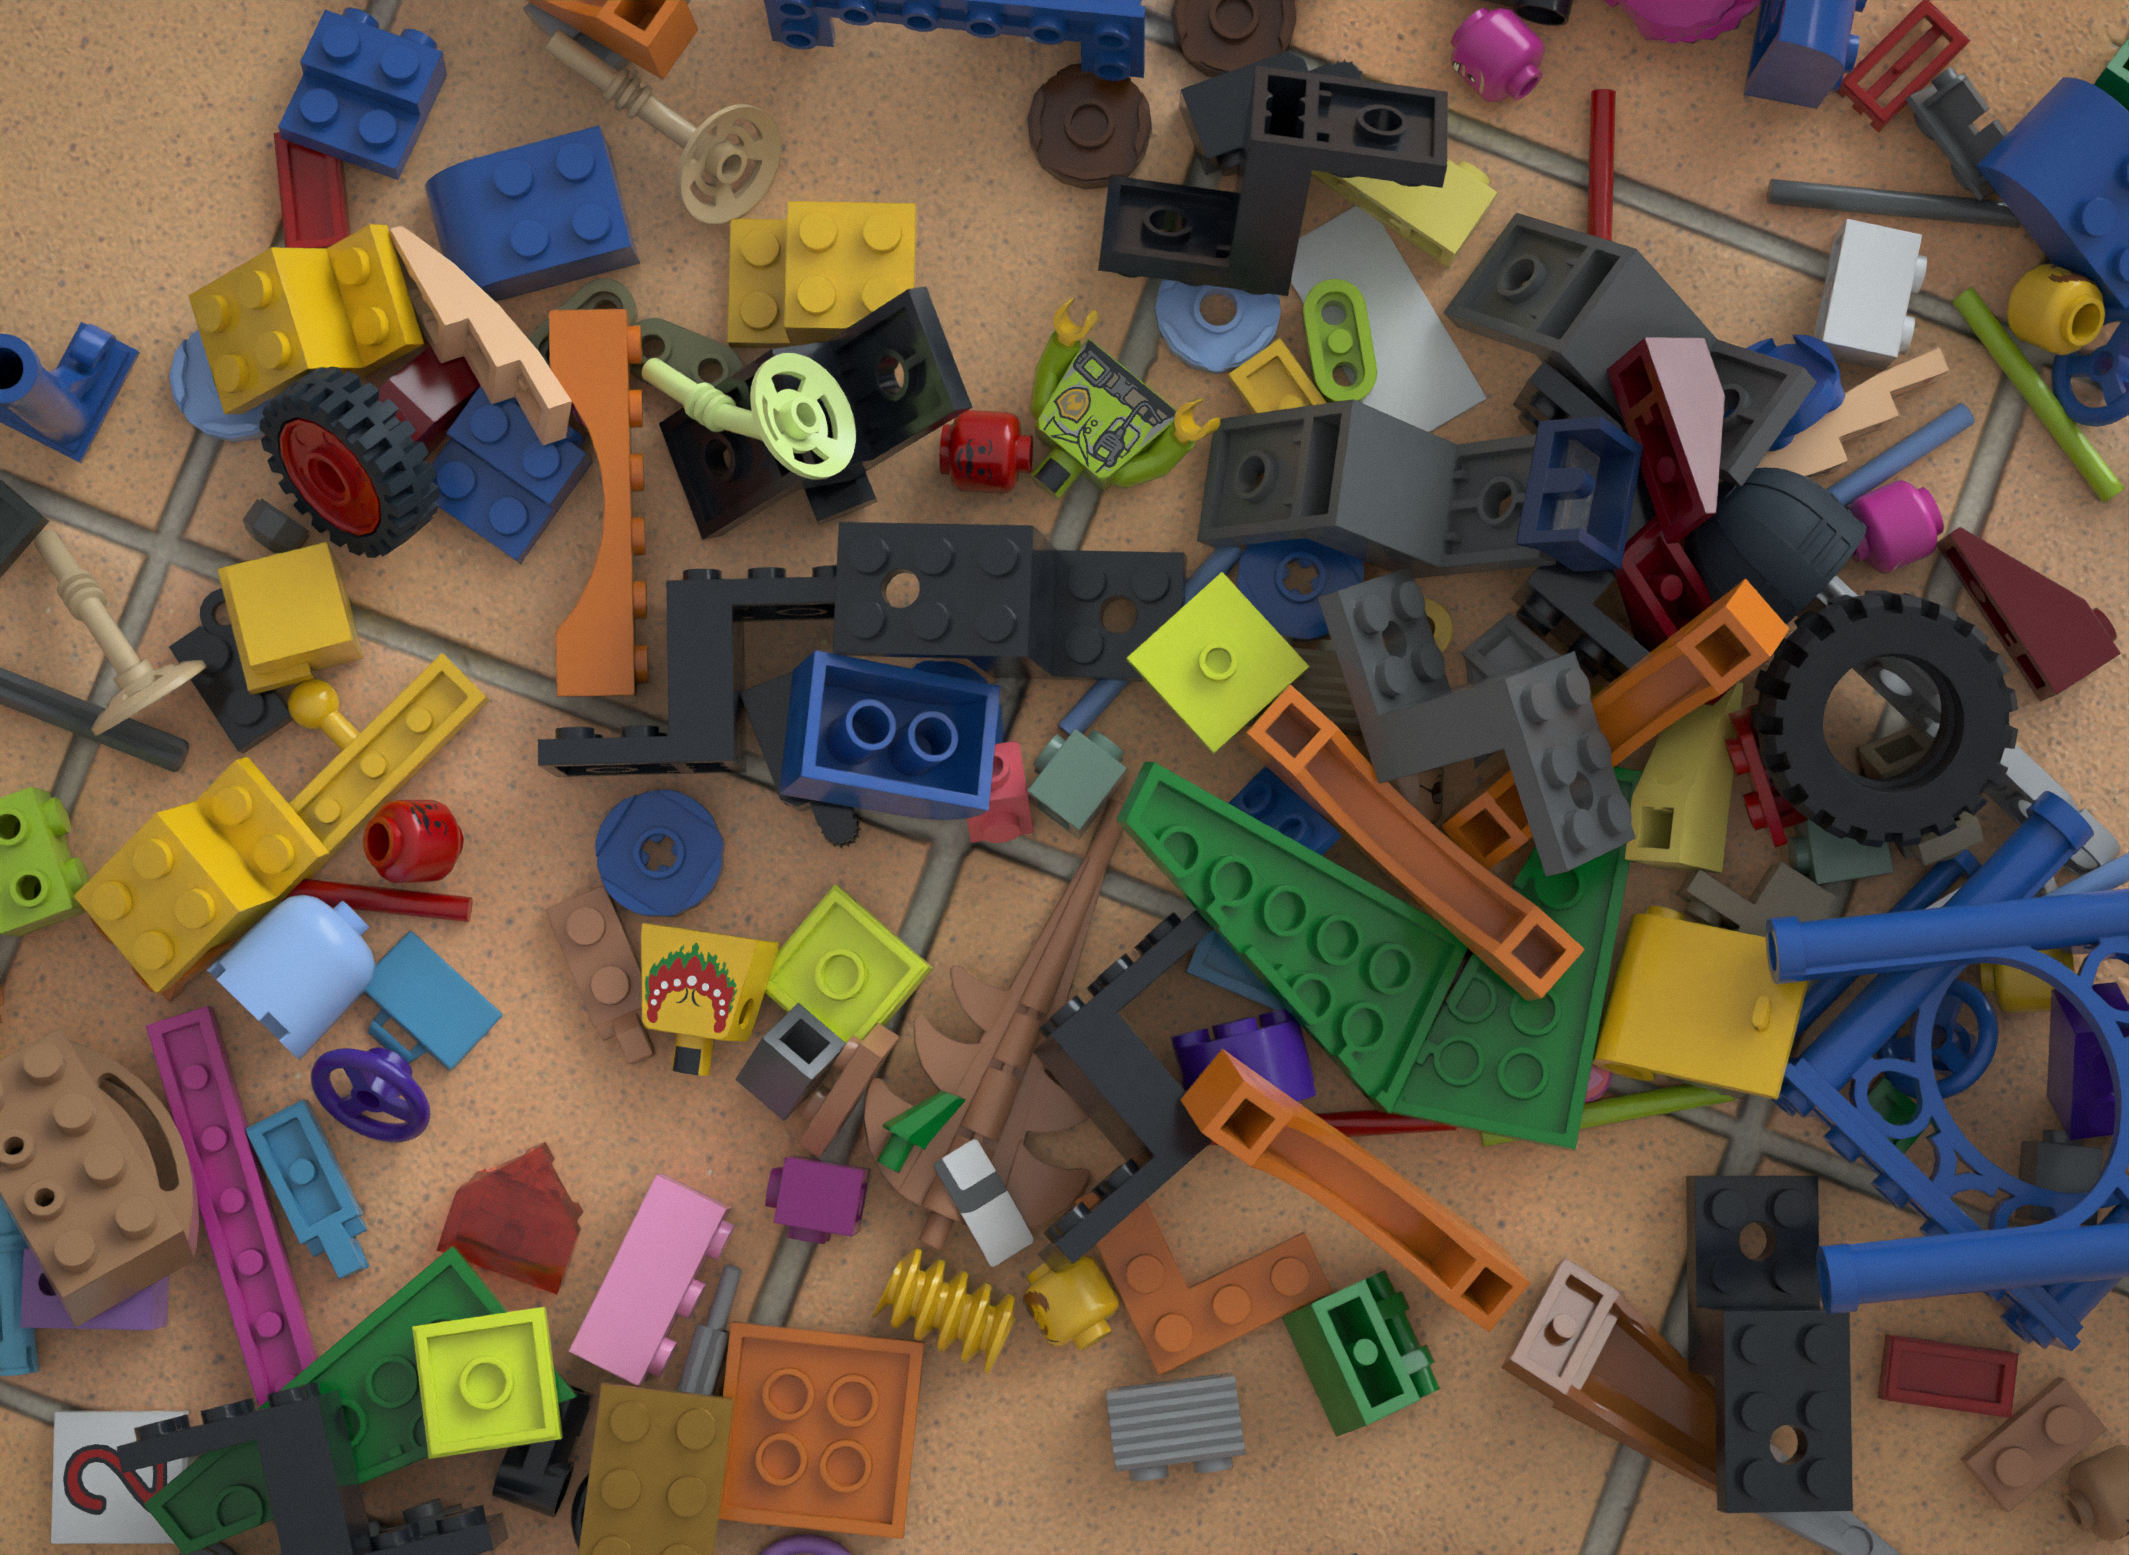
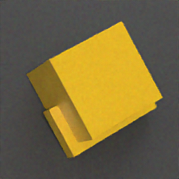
[217,542,364,695]

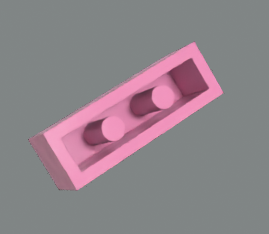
[569,1173,735,1386]

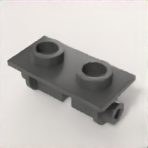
[1905,67,2008,201]

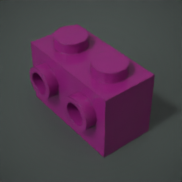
[765,1156,871,1244]

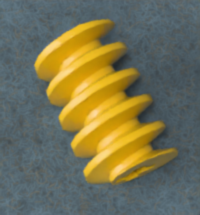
[872,1247,1016,1375]

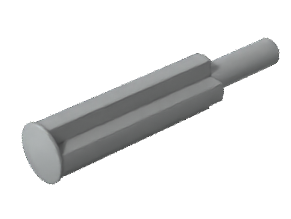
[677,1264,742,1395]

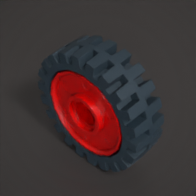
[260,367,440,558]

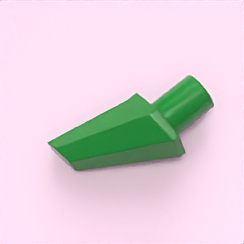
[877,1090,966,1173]

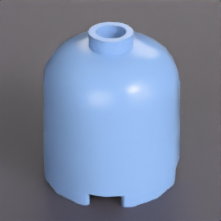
[206,895,375,1060]

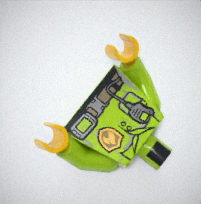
[1030,298,1220,500]

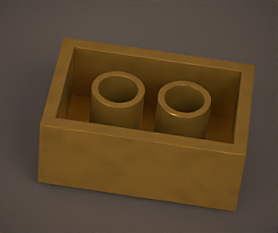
[578,1382,734,1555]

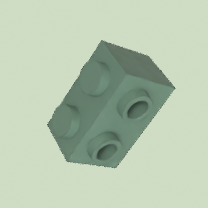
[1027,729,1127,840]

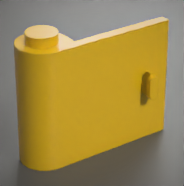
[1592,906,1809,1100]

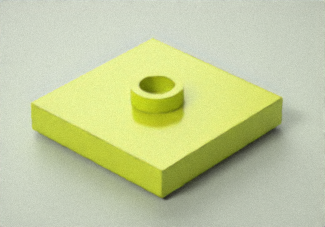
[1126,572,1309,755]
[765,884,934,1043]
[412,1307,563,1459]

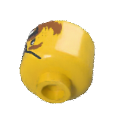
[2007,264,2105,356]
[1023,1256,1119,1352]

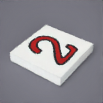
[51,1410,189,1544]

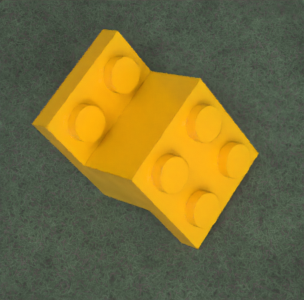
[727,201,917,348]
[188,224,424,415]
[74,756,330,994]

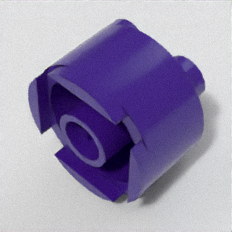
[1170,1008,1317,1101]

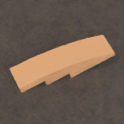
[390,225,572,446]
[1756,347,1949,480]

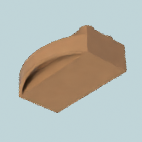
[0,1028,199,1327]

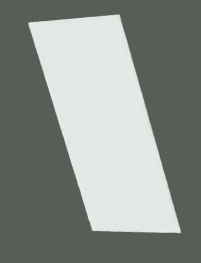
[1291,206,1487,432]

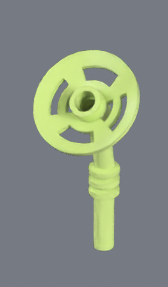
[642,353,856,480]

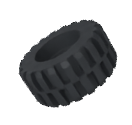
[1751,590,2018,848]

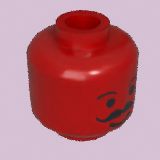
[939,410,1034,494]
[363,800,464,883]

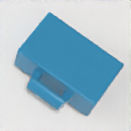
[364,931,502,1072]

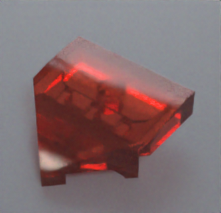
[437,1142,584,1295]

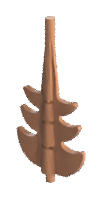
[863,799,1124,1250]

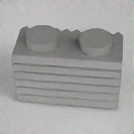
[1105,1372,1245,1481]

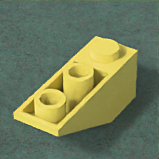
[1625,681,1743,873]

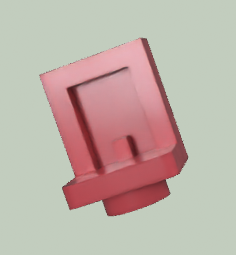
[967,741,1034,843]

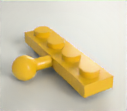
[288,653,490,880]

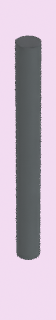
[1767,179,2021,228]

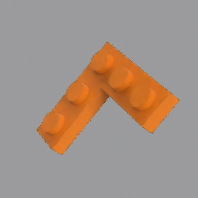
[1075,1191,1333,1376]

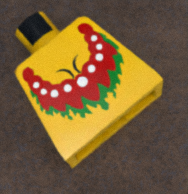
[641,923,779,1076]

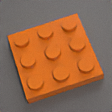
[718,1321,925,1539]

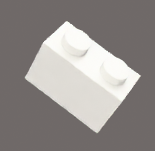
[1814,219,1927,370]

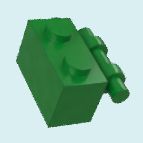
[1282,1270,1440,1437]

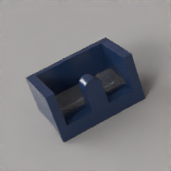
[1516,416,1643,572]

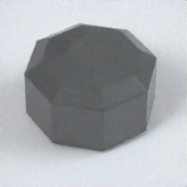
[243,498,310,553]

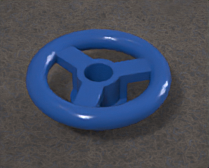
[2052,305,2129,427]
[1877,979,1999,1099]

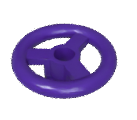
[310,1048,431,1143]

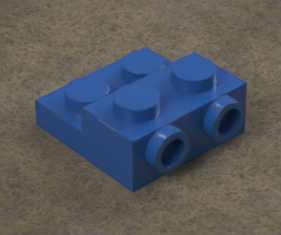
[278,7,447,180]
[432,385,593,564]

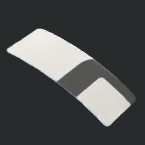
[934,1139,1034,1267]

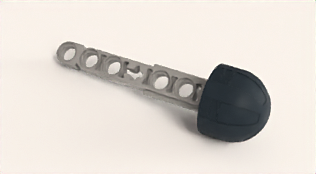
[1684,467,2120,877]

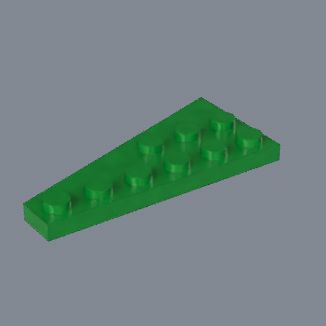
[1116,762,1468,1114]
[1390,766,1643,1151]
[143,1246,578,1555]

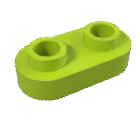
[1302,279,1377,403]

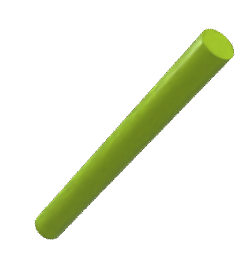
[1952,287,2125,503]
[1479,1084,1736,1147]

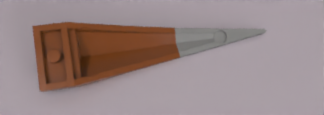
[1501,1257,1901,1555]

